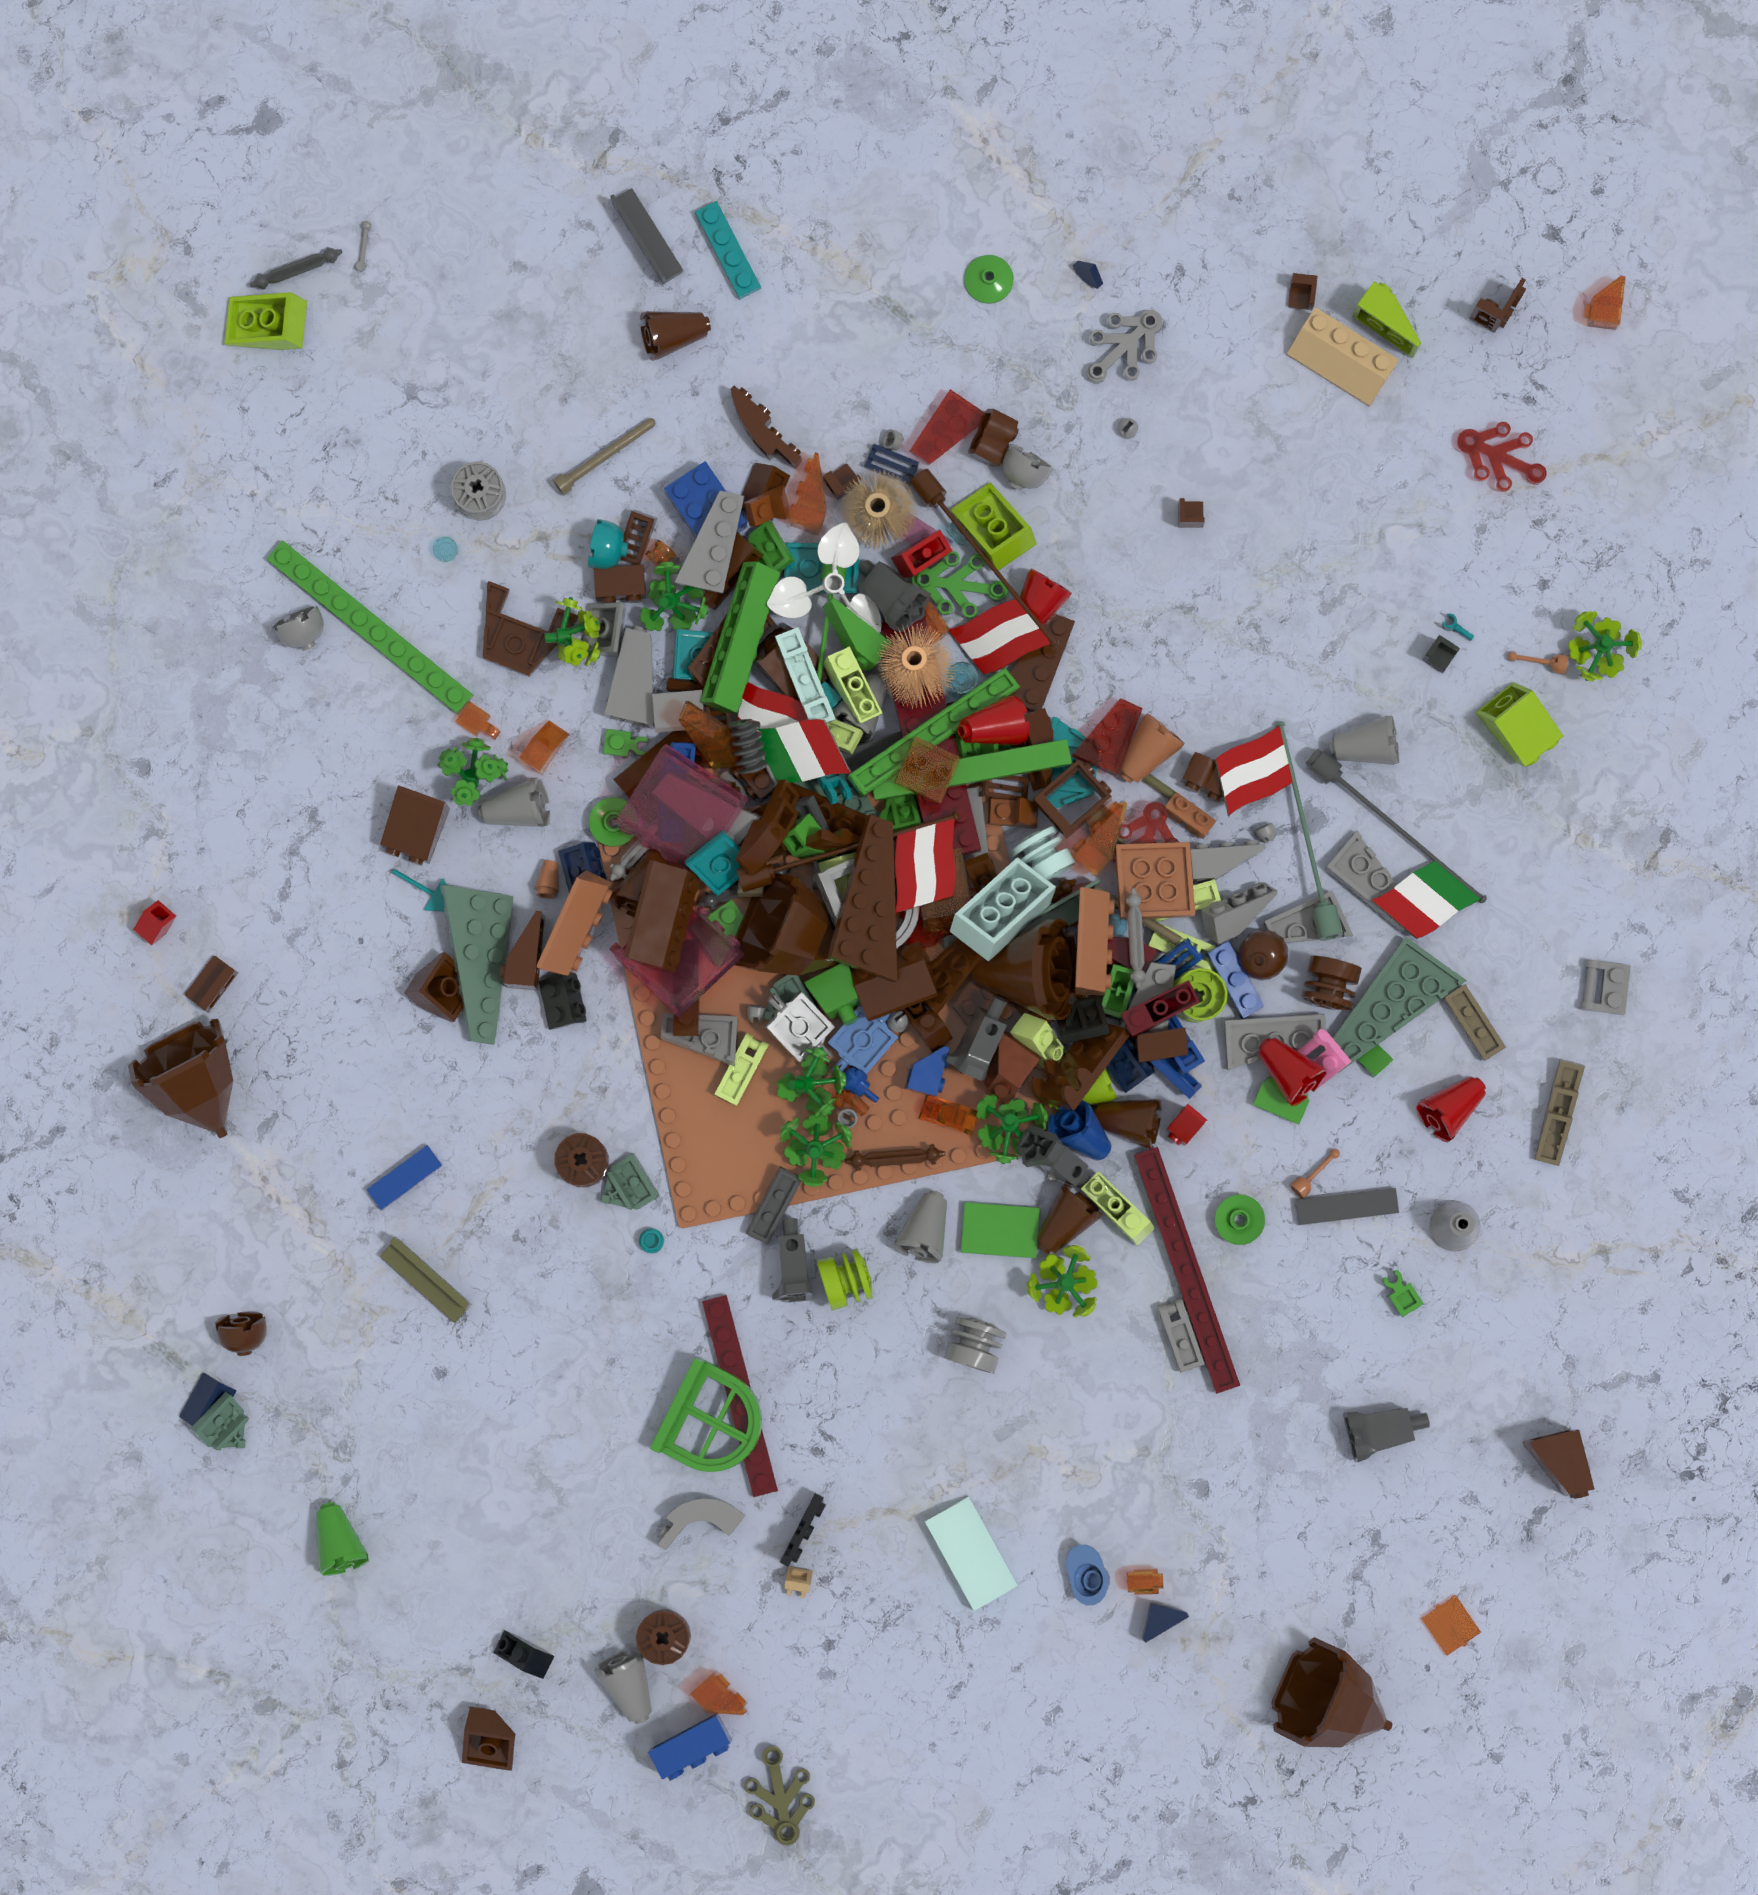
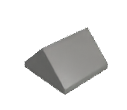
[583,602,626,658]
[652,690,705,733]

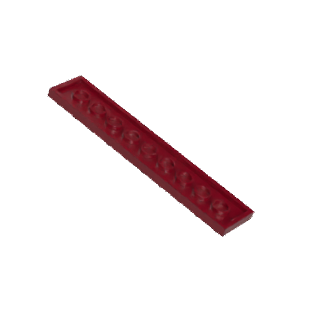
[876,616,981,857]

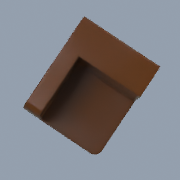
[1288,273,1318,311]
[823,464,861,500]
[1178,498,1205,528]

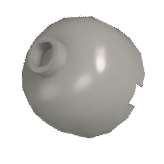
[1002,444,1053,490]
[272,606,324,651]

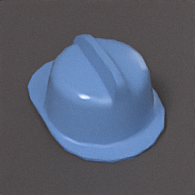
[1066,1544,1110,1605]

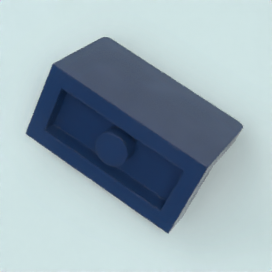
[179,1373,237,1426]

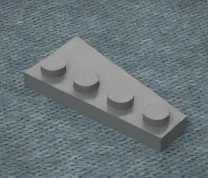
[674,491,744,594]
[1224,1013,1326,1070]

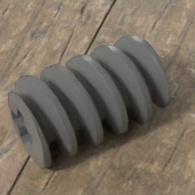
[728,719,768,774]

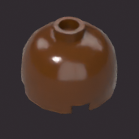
[1238,930,1288,980]
[215,1312,267,1356]

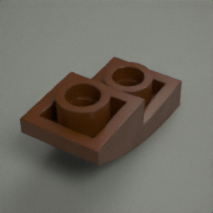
[806,828,861,851]

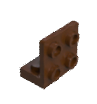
[1470,278,1526,333]

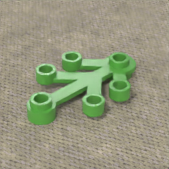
[912,551,1008,619]

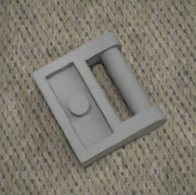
[1580,960,1631,1015]

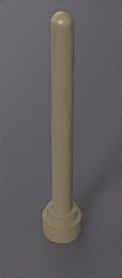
[552,418,656,496]

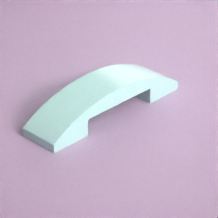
[775,627,836,723]

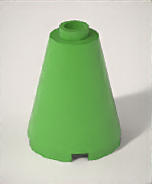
[316,1502,369,1576]

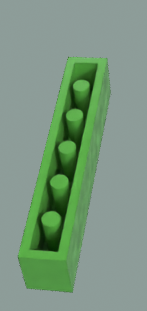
[700,562,780,713]

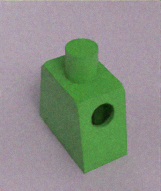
[804,963,861,1026]

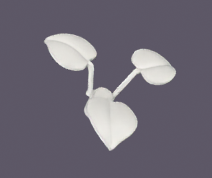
[767,523,881,633]

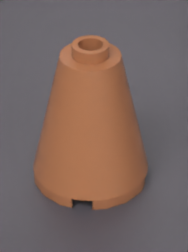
[1119,713,1185,783]

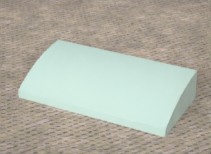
[925,1497,1018,1611]

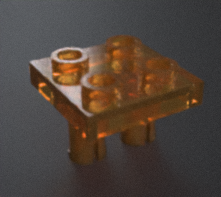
[894,736,961,804]

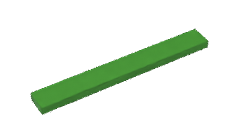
[847,668,1020,797]
[873,739,1072,801]

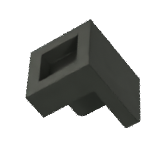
[1422,634,1460,673]

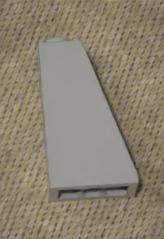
[604,626,655,729]

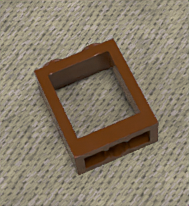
[1033,759,1112,839]

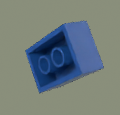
[664,461,748,538]
[648,1713,732,1781]

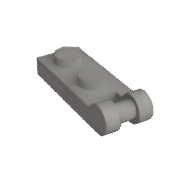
[1157,1298,1205,1373]

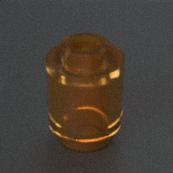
[1127,1568,1163,1595]

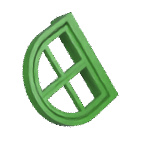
[650,1357,762,1472]

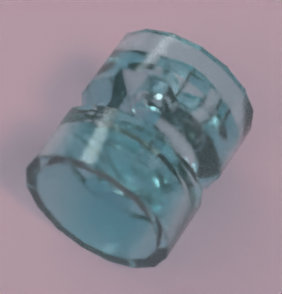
[945,662,978,699]

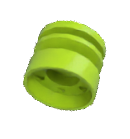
[1173,968,1228,1023]
[817,1248,873,1311]

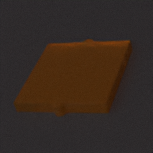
[1421,1595,1481,1656]

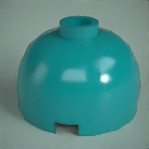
[588,519,629,569]

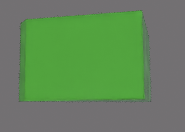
[1102,964,1134,1018]

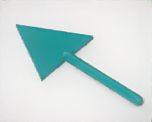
[392,869,447,912]

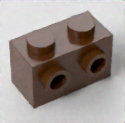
[729,756,775,803]

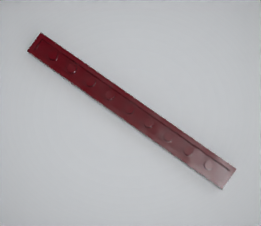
[1134,1147,1240,1394]

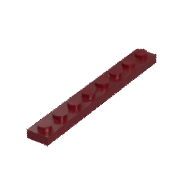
[702,1295,778,1497]

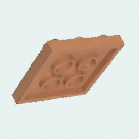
[1114,842,1195,920]

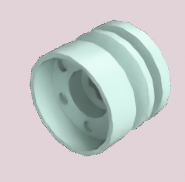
[1010,826,1076,881]

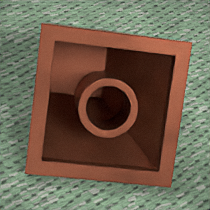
[984,1031,1041,1105]

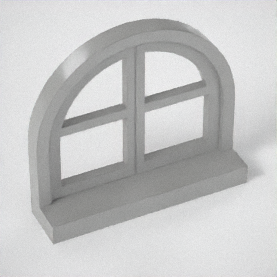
[813,858,919,968]

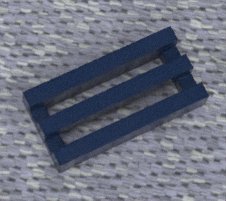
[864,444,919,486]

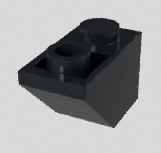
[493,1630,554,1679]

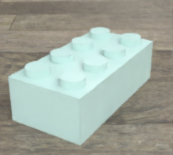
[950,858,1056,962]

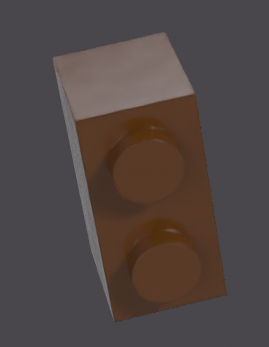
[594,565,646,603]

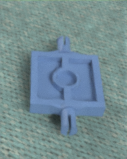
[828,1005,898,1075]

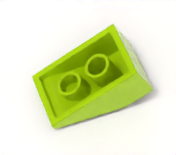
[1352,281,1421,358]
[224,292,307,350]
[950,482,1037,571]

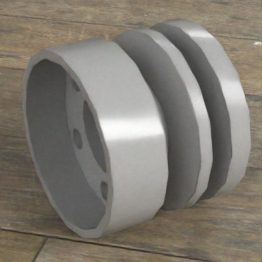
[451,461,507,521]
[944,1317,1006,1374]

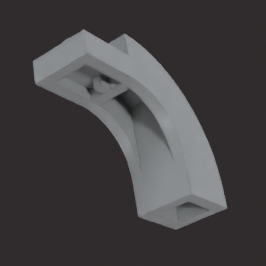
[658,1498,746,1550]

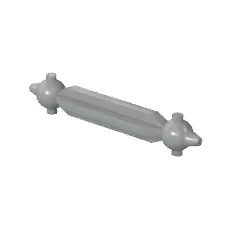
[609,821,660,882]
[1126,888,1146,989]

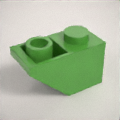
[783,813,837,862]

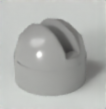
[1118,418,1138,439]
[882,429,904,450]
[1254,823,1276,843]
[747,1005,767,1024]
[887,1010,909,1032]
[838,1108,859,1129]

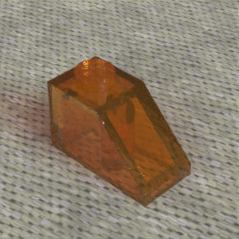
[1584,276,1626,330]
[519,721,570,775]

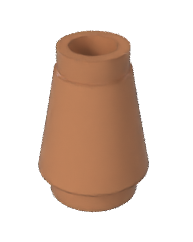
[534,860,559,899]

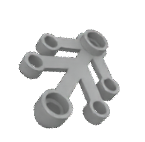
[1087,310,1162,384]

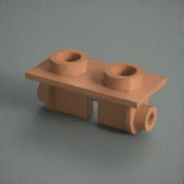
[1163,792,1216,839]

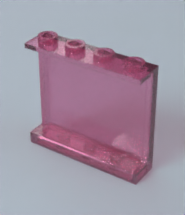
[615,744,749,874]
[609,901,744,1018]

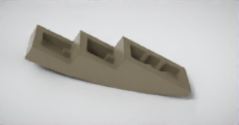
[1534,1059,1585,1166]

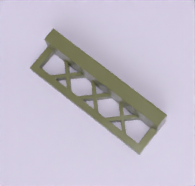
[380,1237,472,1323]

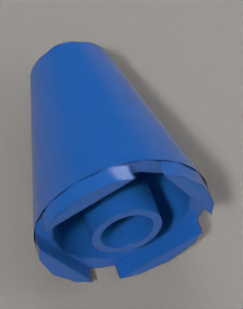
[1047,1100,1111,1161]

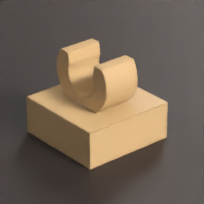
[784,1566,813,1598]

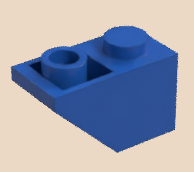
[904,1046,950,1097]

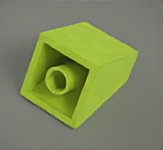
[1475,682,1564,767]

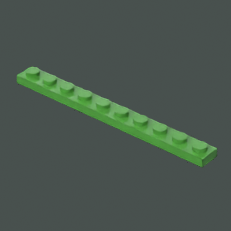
[267,540,474,714]

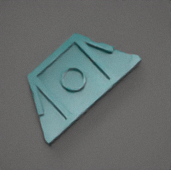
[1044,717,1100,809]

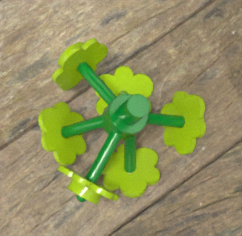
[544,597,601,667]
[1568,611,1642,682]
[1026,1245,1098,1318]

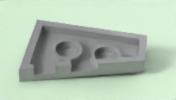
[1119,962,1176,1035]

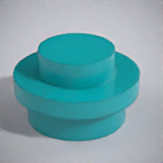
[639,1228,664,1254]

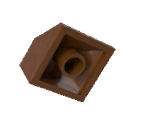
[404,952,464,1022]
[462,1707,516,1771]

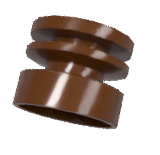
[1301,956,1362,1010]
[554,1133,609,1188]
[636,1609,691,1665]

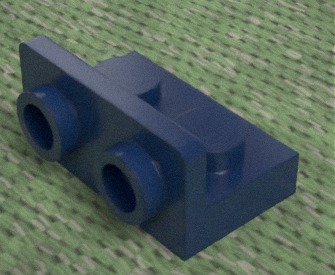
[558,842,607,893]
[1107,1036,1155,1093]

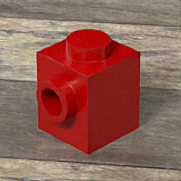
[133,900,176,946]

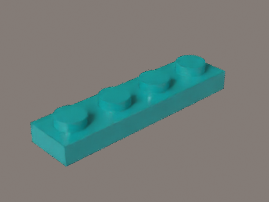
[695,201,761,300]

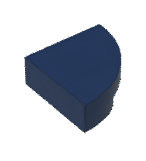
[1073,261,1103,289]

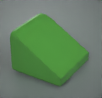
[1357,1045,1394,1078]

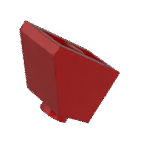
[891,530,952,578]
[1166,1104,1207,1146]

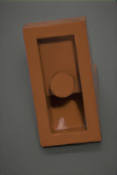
[744,485,789,527]
[988,798,1038,829]

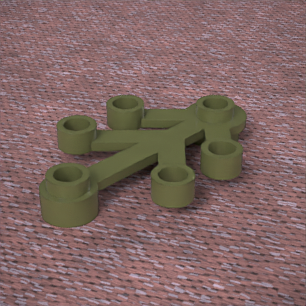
[745,1746,815,1845]

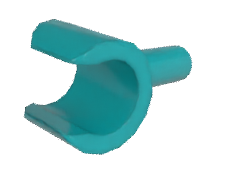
[1442,613,1474,641]

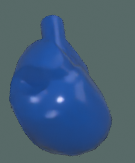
[843,1067,879,1103]

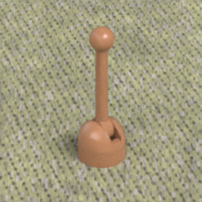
[1508,651,1569,675]
[1289,1149,1340,1199]

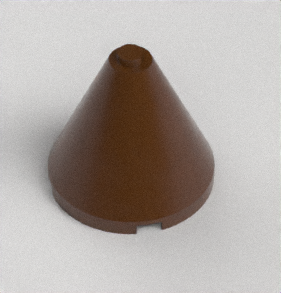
[969,919,1077,1020]

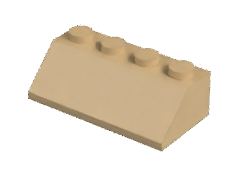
[1286,307,1399,407]

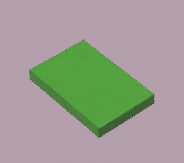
[961,1202,1040,1258]

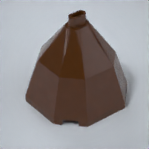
[734,873,840,976]
[128,1019,233,1138]
[1271,1637,1393,1748]

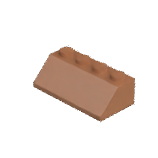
[536,870,614,976]
[1075,887,1114,996]

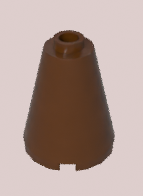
[640,311,711,361]
[611,849,669,917]
[1092,1099,1162,1149]
[1036,1183,1103,1254]

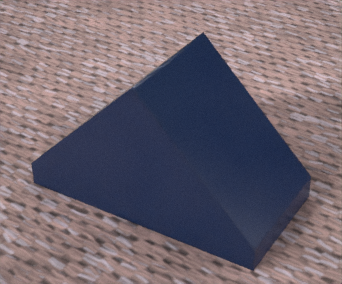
[1142,1602,1189,1643]

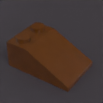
[500,911,545,991]

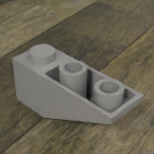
[1191,840,1266,882]
[1201,882,1278,944]

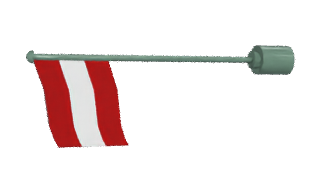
[1215,721,1343,941]

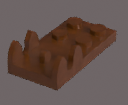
[1030,1023,1130,1111]

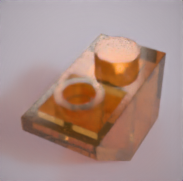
[918,1095,978,1136]
[690,1672,748,1715]

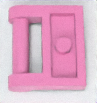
[1295,1029,1352,1089]

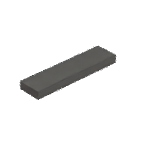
[1295,1188,1399,1225]

